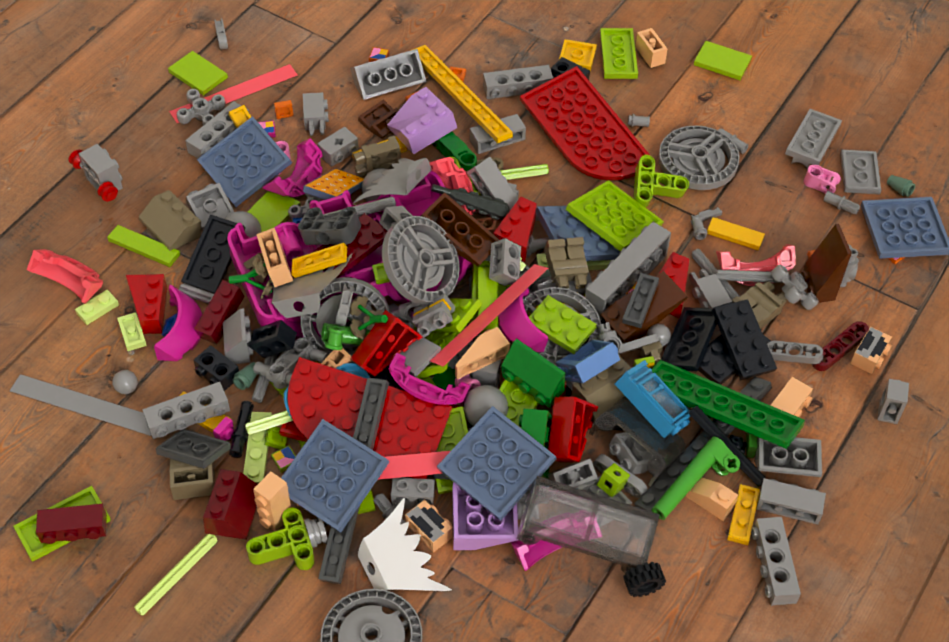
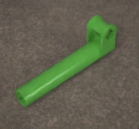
[321,323,370,350]
[652,437,740,520]

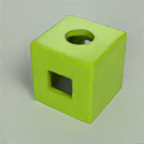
[597,463,630,498]

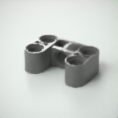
[298,207,361,245]

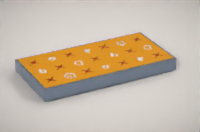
[303,168,364,200]

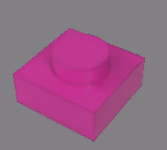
[213,417,235,441]

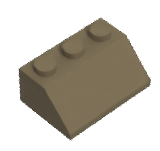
[139,190,201,251]
[571,356,631,425]

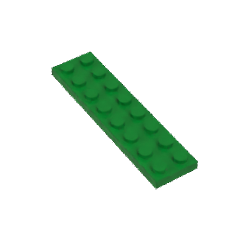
[652,360,805,449]

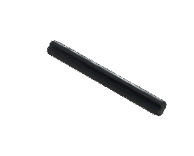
[689,406,767,487]

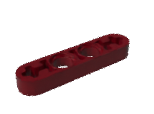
[812,321,869,371]

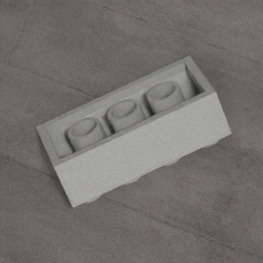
[350,49,427,100]

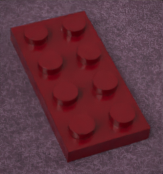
[312,213,388,278]

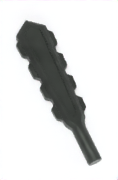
[431,184,510,220]

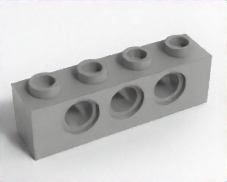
[483,65,553,99]
[185,101,250,159]
[142,382,230,439]
[751,517,801,606]

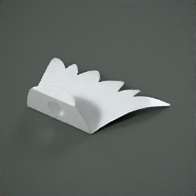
[358,498,452,591]

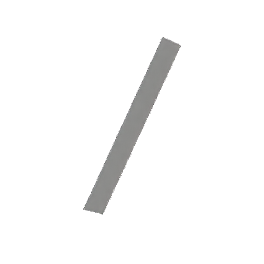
[10,374,151,436]

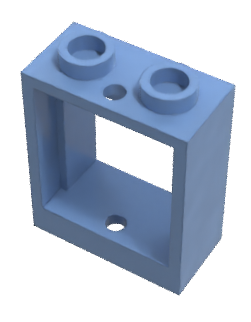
[555,340,620,383]

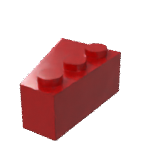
[493,197,537,262]
[659,252,690,318]
[126,274,167,334]
[350,310,423,376]
[548,397,599,462]

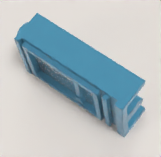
[615,360,691,438]

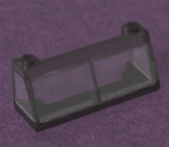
[516,476,659,575]

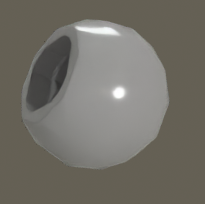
[647,323,671,347]
[112,370,138,395]

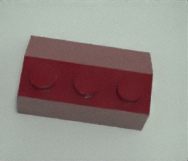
[203,469,258,540]

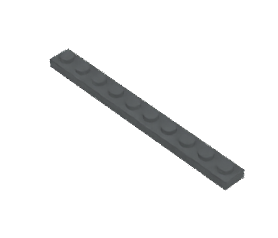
[634,376,772,517]
[318,378,389,584]

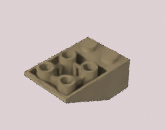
[169,459,215,500]

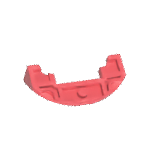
[430,157,476,215]
[716,244,796,286]
[27,249,103,304]

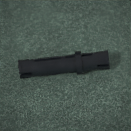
[229,401,254,458]

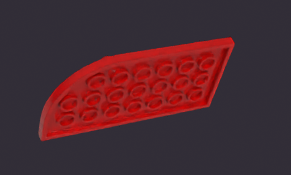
[520,66,650,181]
[288,357,453,479]

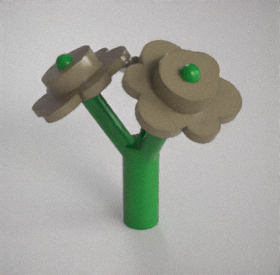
[229,257,273,300]
[350,296,388,340]

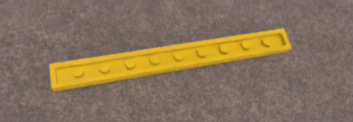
[413,45,513,143]

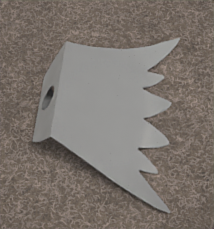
[353,158,432,204]
[268,254,352,318]

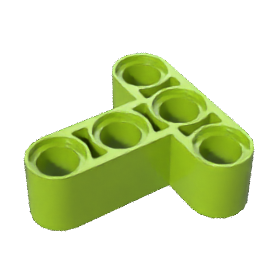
[633,155,689,208]
[246,507,314,570]

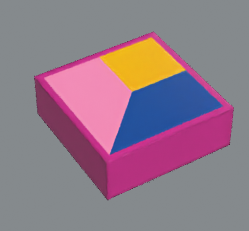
[258,120,276,137]

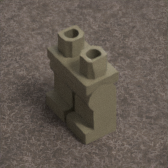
[353,135,401,177]
[544,237,589,289]
[732,281,787,329]

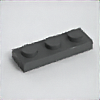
[622,273,659,328]

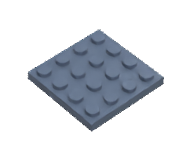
[197,116,292,207]
[861,197,949,259]
[536,206,621,261]
[437,406,556,521]
[281,419,389,533]

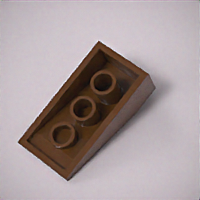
[421,192,499,267]
[801,224,852,303]
[601,271,688,343]

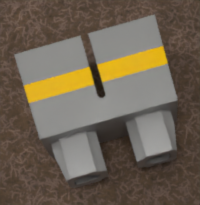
[412,293,455,337]

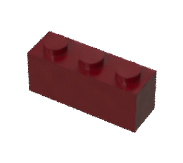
[194,280,245,345]
[36,503,107,544]

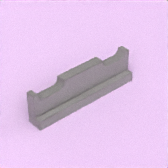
[691,207,723,221]

